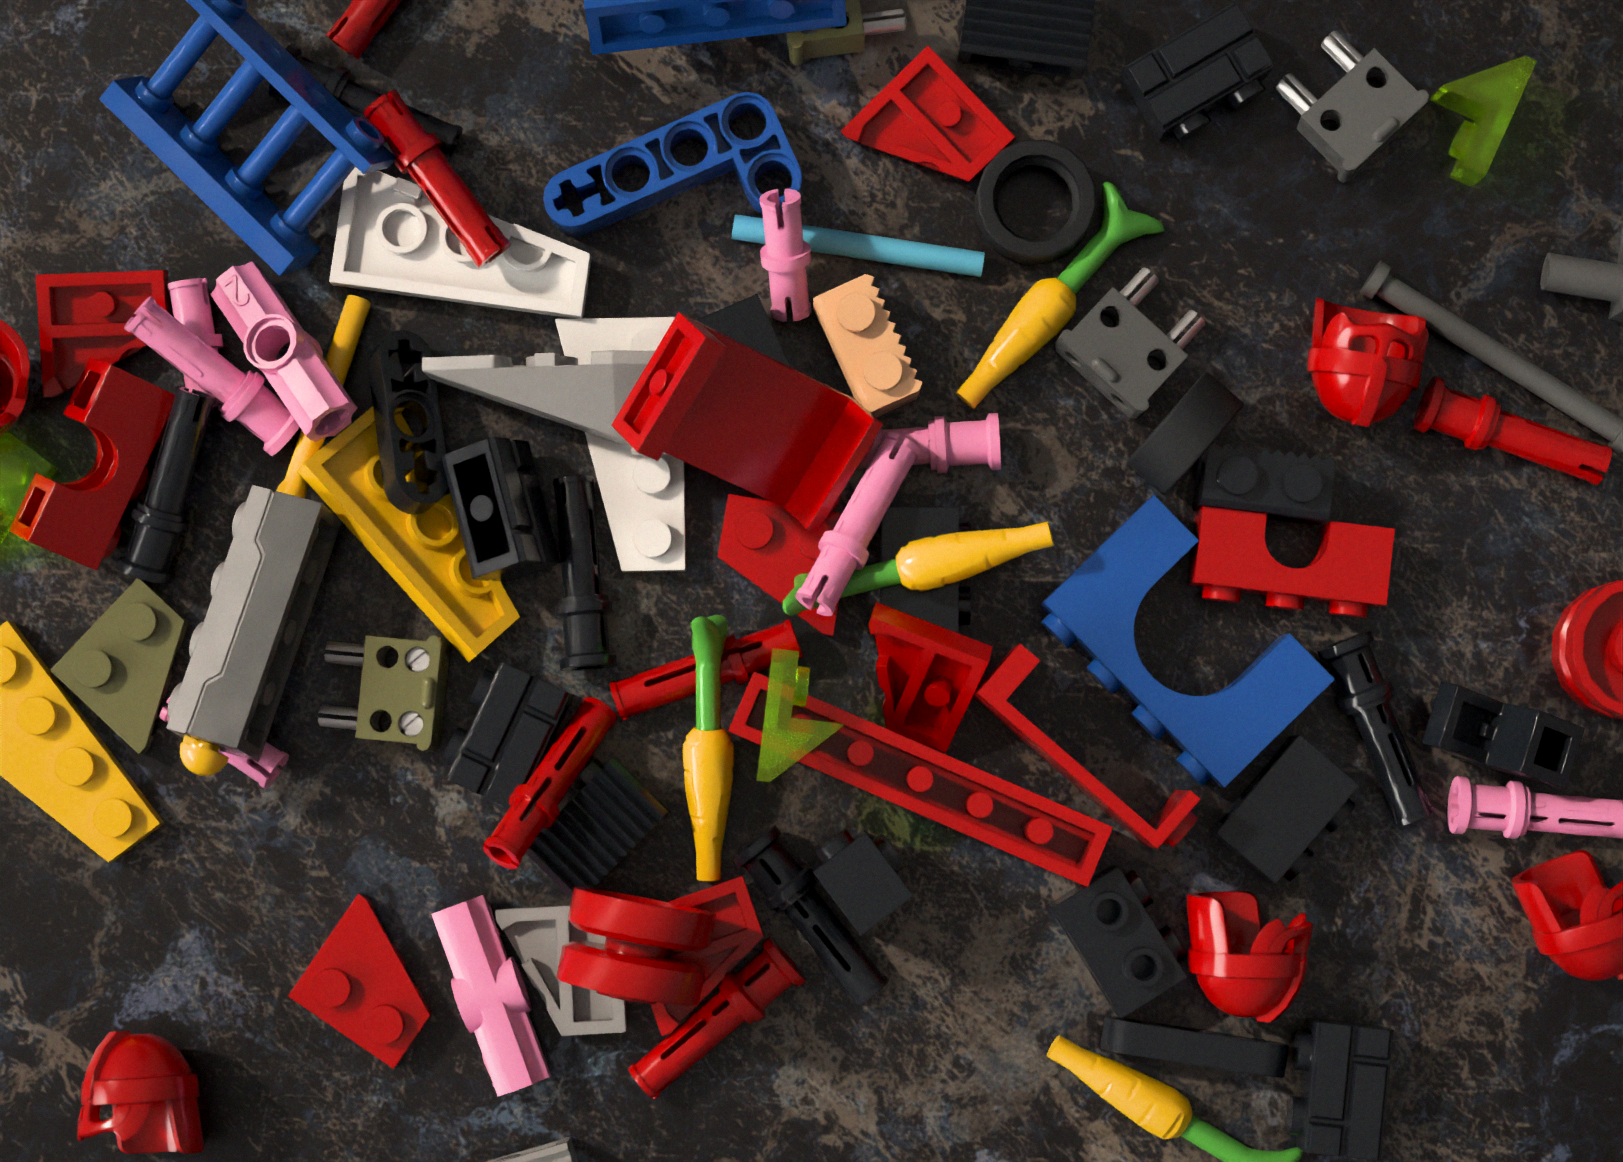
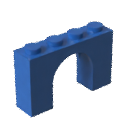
[1039,495,1335,787]

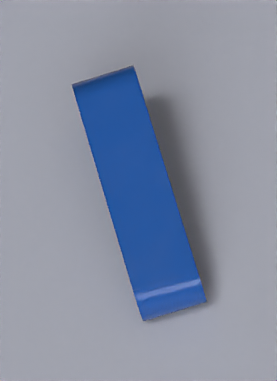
[543,92,802,237]

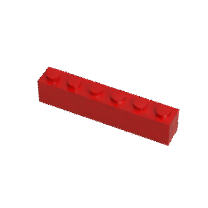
[728,672,1113,887]

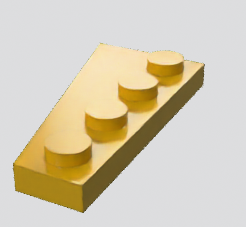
[297,391,520,663]
[0,621,165,863]

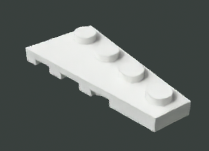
[329,167,592,319]
[555,317,686,573]

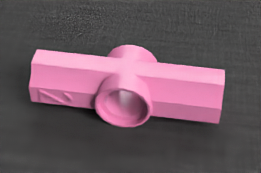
[210,261,358,442]
[431,894,551,1096]

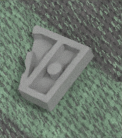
[495,905,627,1036]

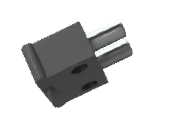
[1276,31,1429,183]
[1054,268,1205,419]

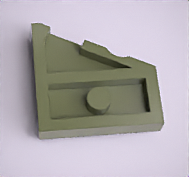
[50,578,189,754]

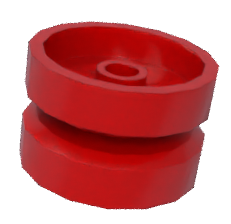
[1551,579,1623,719]
[556,887,716,1006]

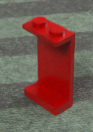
[611,312,883,534]
[972,643,1200,849]

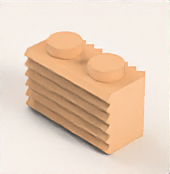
[813,274,922,418]

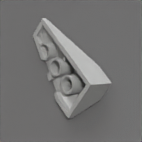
[422,350,668,455]

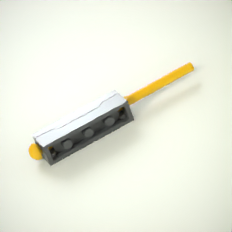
[166,295,371,776]

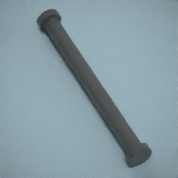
[1360,261,1623,454]

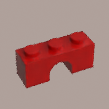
[9,357,175,571]
[1187,506,1395,618]

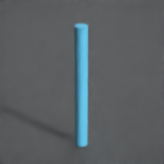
[731,214,985,277]

